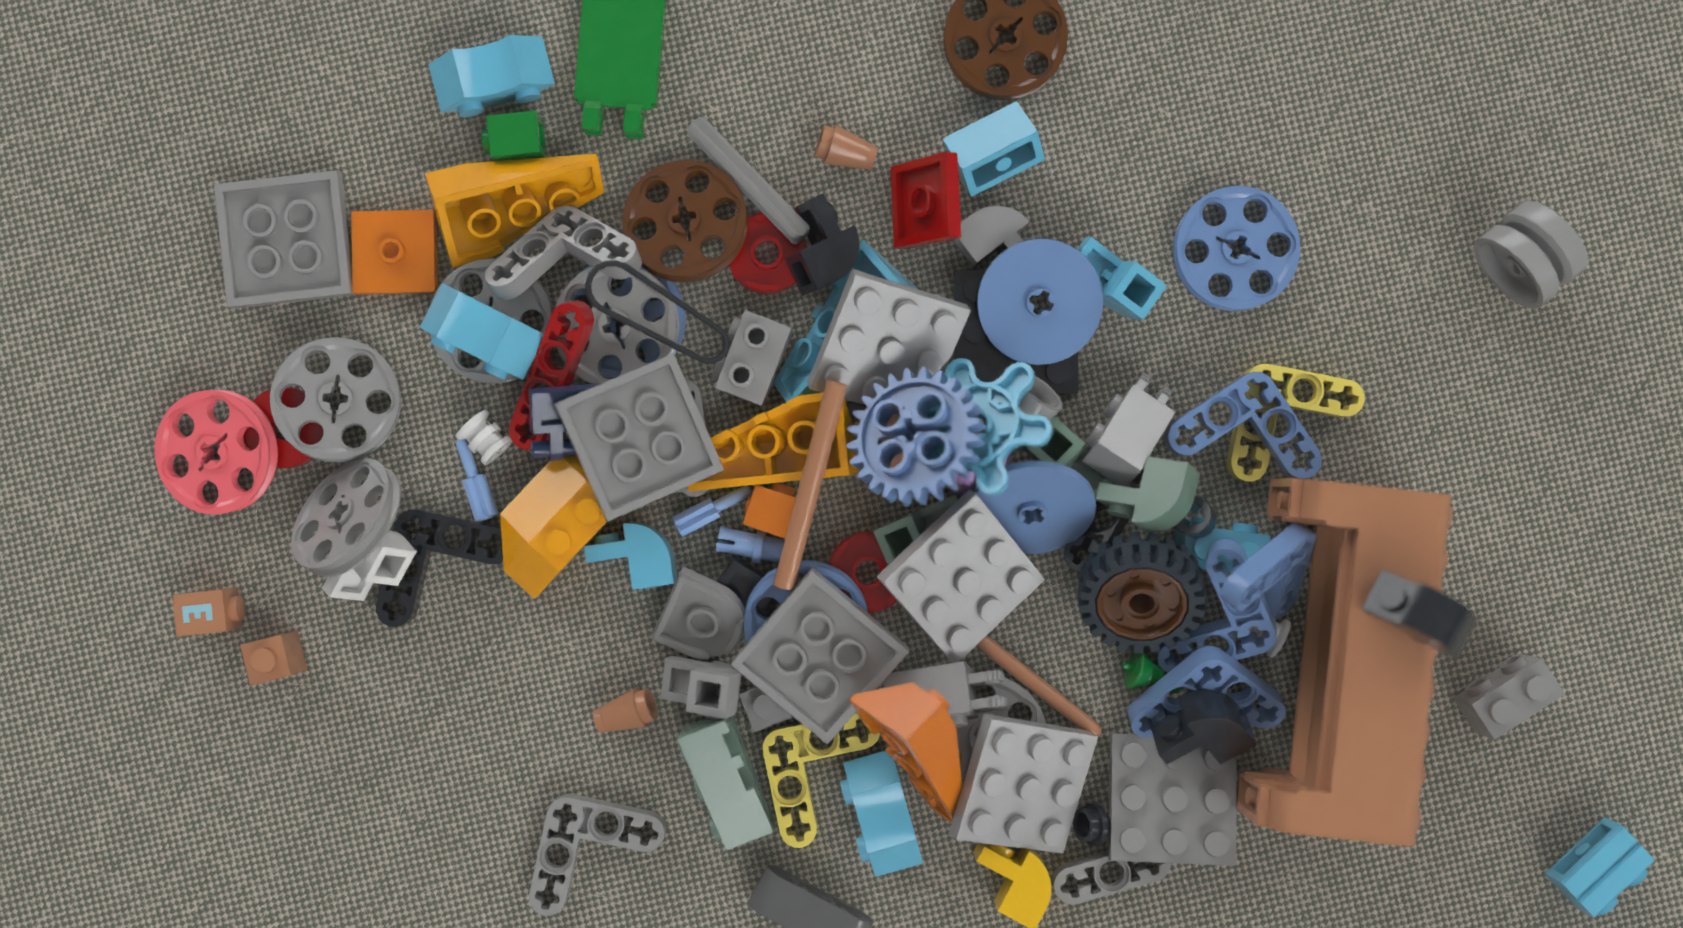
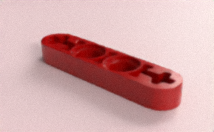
[509,300,594,450]

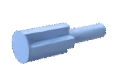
[455,439,499,521]
[672,485,753,538]

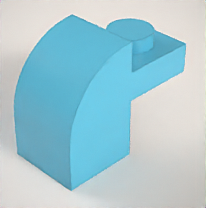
[1077,237,1167,320]
[584,522,678,590]

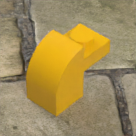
[973,843,1051,928]

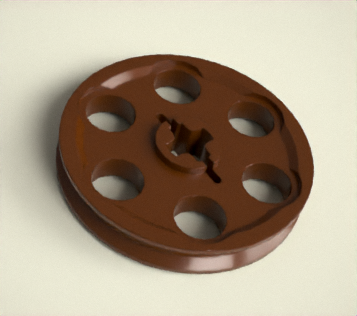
[943,0,1068,101]
[622,160,748,283]

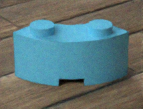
[428,35,555,117]
[420,283,544,380]
[840,751,923,877]

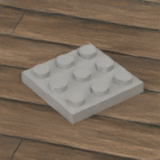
[214,170,355,309]
[807,269,971,414]
[554,353,724,522]
[877,490,1045,663]
[731,567,909,744]
[949,714,1098,853]
[1108,733,1237,866]

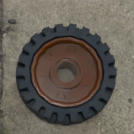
[1078,532,1206,653]

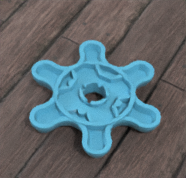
[917,358,1052,495]

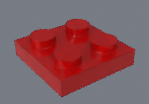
[890,151,961,250]

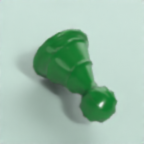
[1121,651,1183,694]

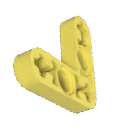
[1227,364,1365,482]
[763,712,880,848]

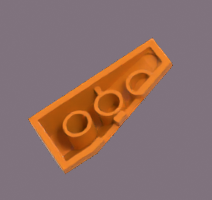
[849,682,962,824]

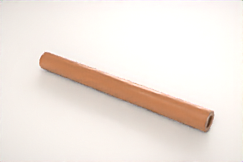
[773,380,848,590]

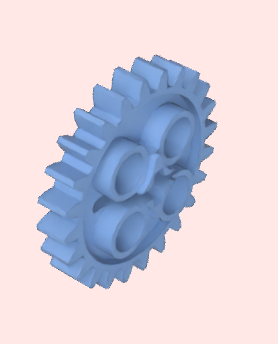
[847,367,985,506]

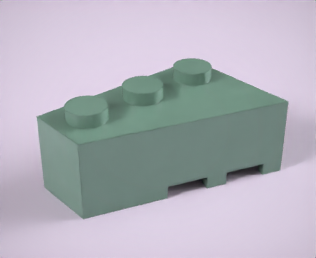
[677,715,775,851]

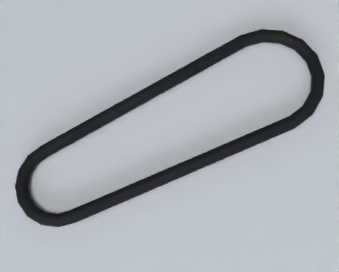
[585,260,730,364]

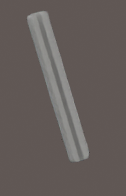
[687,117,810,244]

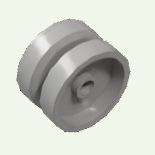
[1473,200,1589,309]

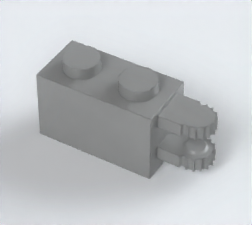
[1082,372,1175,487]
[883,661,1008,728]

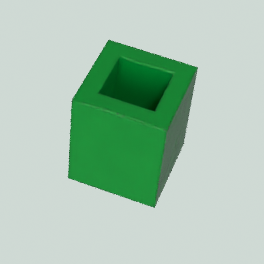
[481,110,547,161]

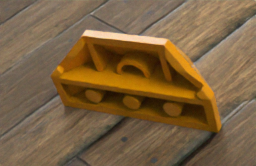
[500,455,607,599]

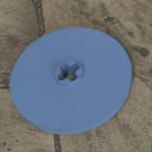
[977,238,1103,365]
[973,461,1096,554]

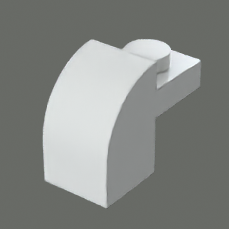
[322,530,417,601]

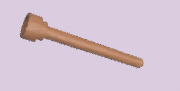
[975,635,1101,736]

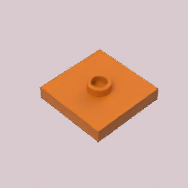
[351,210,438,295]

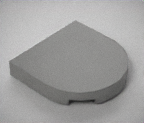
[650,566,745,660]

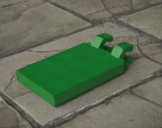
[574,0,667,140]

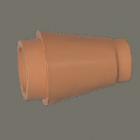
[814,124,878,170]
[593,687,658,733]

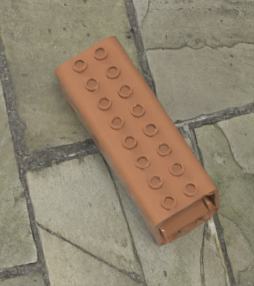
[1236,478,1453,847]

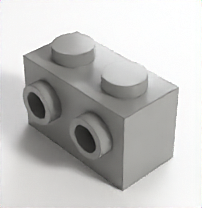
[712,310,793,408]
[1453,654,1565,740]

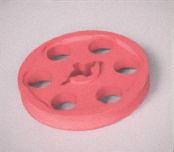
[154,390,278,514]

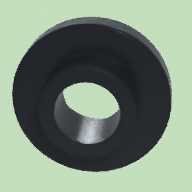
[1073,803,1110,846]

